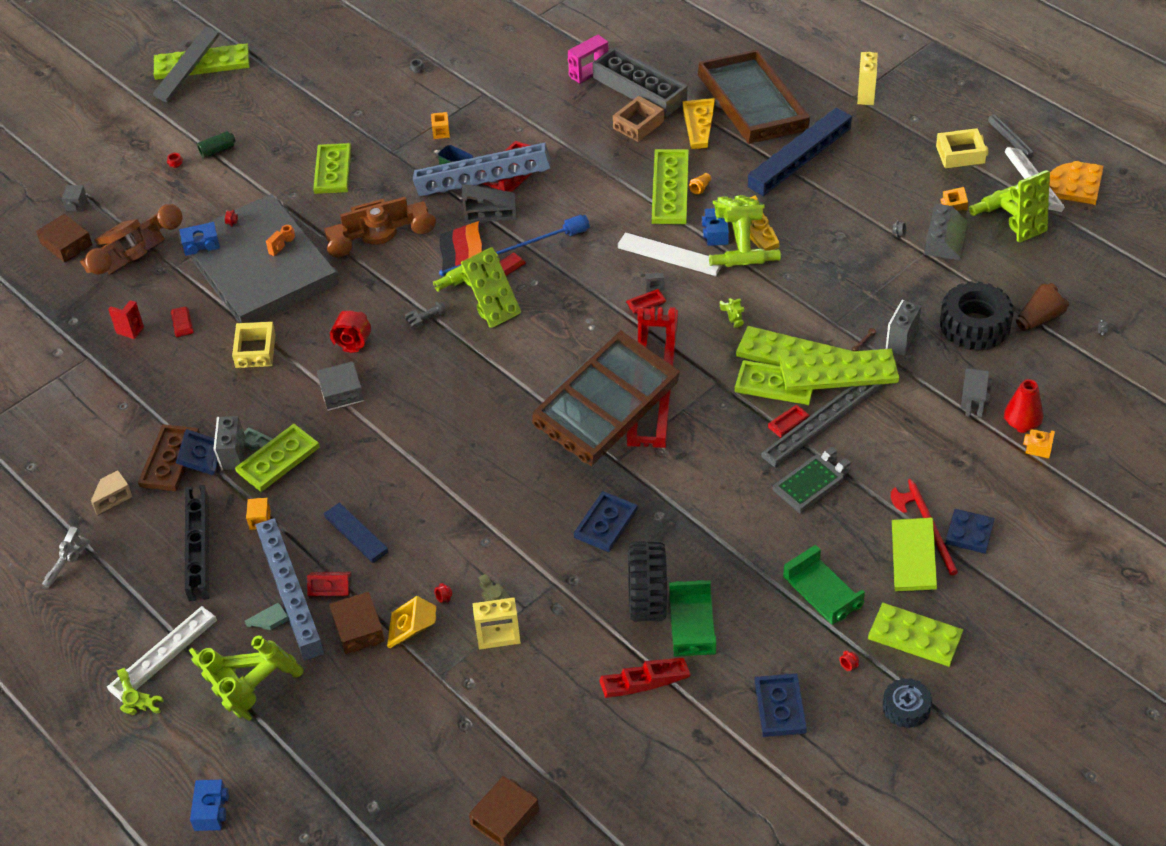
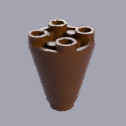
[1016,283,1069,331]

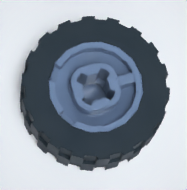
[882,678,932,728]

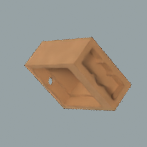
[613,96,664,142]

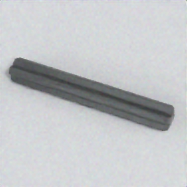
[988,114,1034,159]

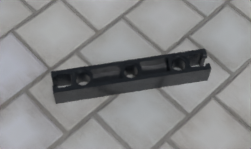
[185,485,209,602]

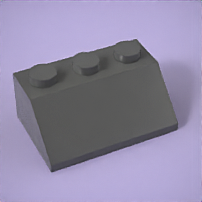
[924,204,968,260]

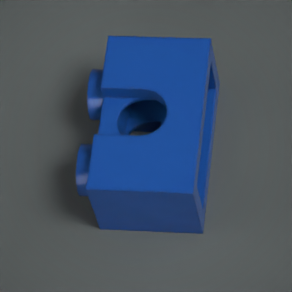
[702,208,729,246]
[179,222,220,256]
[190,779,229,831]

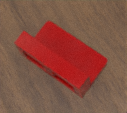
[108,300,144,339]
[307,572,352,596]

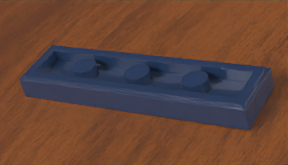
[324,502,388,563]

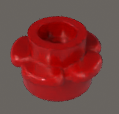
[167,153,183,168]
[225,209,238,227]
[434,583,452,603]
[839,651,859,671]

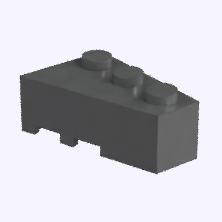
[462,184,517,223]

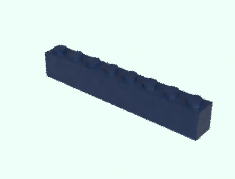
[748,107,852,196]

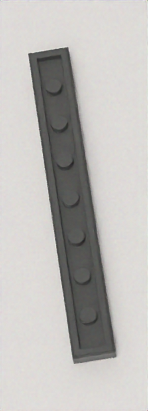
[761,384,883,468]

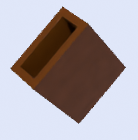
[36,214,93,263]
[329,591,385,654]
[469,776,539,846]

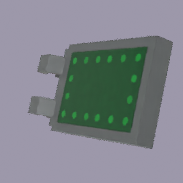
[773,447,851,513]

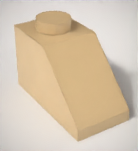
[91,470,132,515]

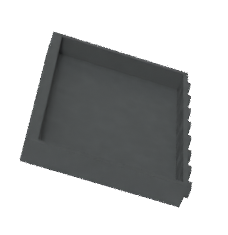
[179,194,339,323]

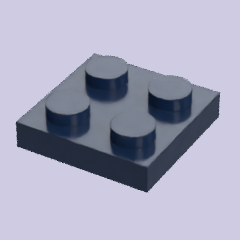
[176,429,218,475]
[945,509,995,554]

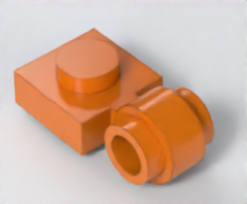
[266,225,295,256]

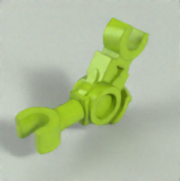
[720,298,744,328]
[117,668,164,715]

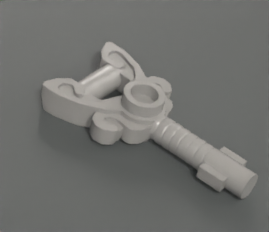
[42,527,90,588]

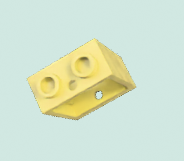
[857,52,878,105]
[936,128,989,168]
[232,322,276,368]
[472,597,521,650]

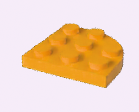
[1049,161,1103,205]

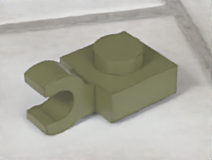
[479,574,510,607]

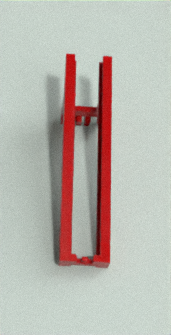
[627,306,678,448]

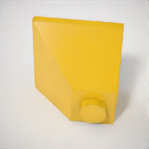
[387,596,437,649]

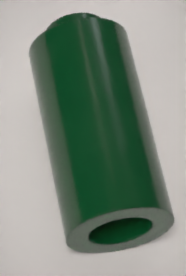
[197,131,236,158]

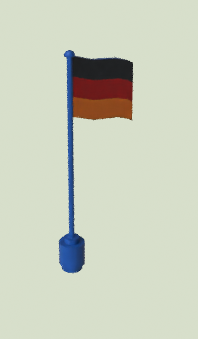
[439,215,590,276]

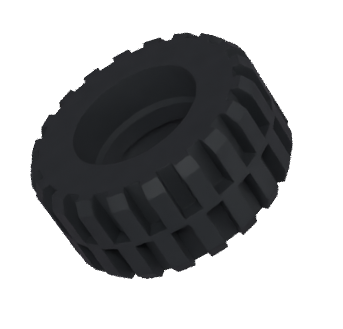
[940,281,1014,351]
[628,541,667,622]

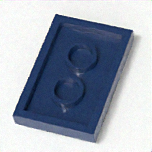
[574,491,638,552]
[754,673,807,737]

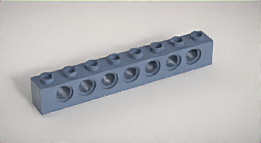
[413,143,551,196]
[255,518,324,661]

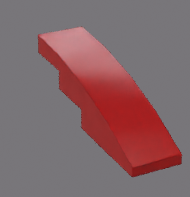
[599,657,691,698]

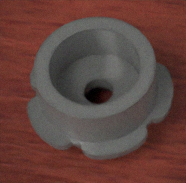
[409,59,425,73]
[892,220,906,238]

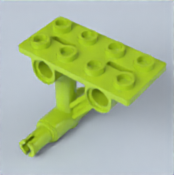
[969,170,1050,243]
[709,195,781,267]
[433,247,521,328]
[189,636,304,721]

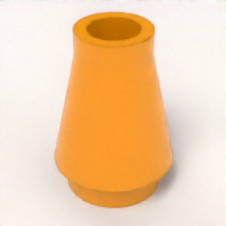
[689,173,711,195]

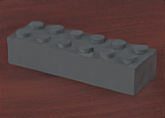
[592,47,688,118]

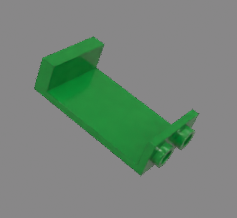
[783,545,865,625]
[669,580,716,657]

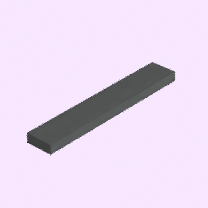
[153,26,220,103]

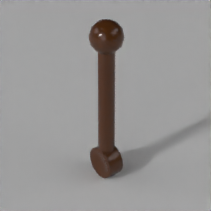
[852,328,876,351]

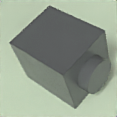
[62,185,87,212]

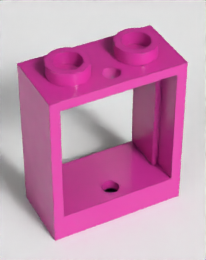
[568,35,609,84]

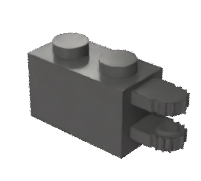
[960,368,992,418]

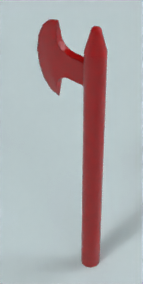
[891,479,958,575]

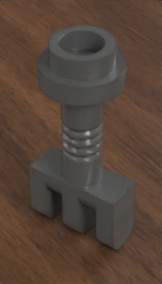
[405,301,447,330]

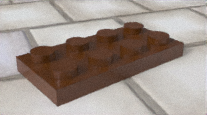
[138,424,200,491]

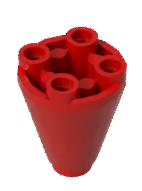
[1004,379,1044,433]

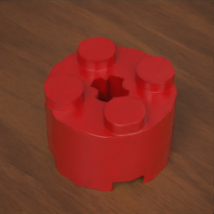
[330,311,371,353]

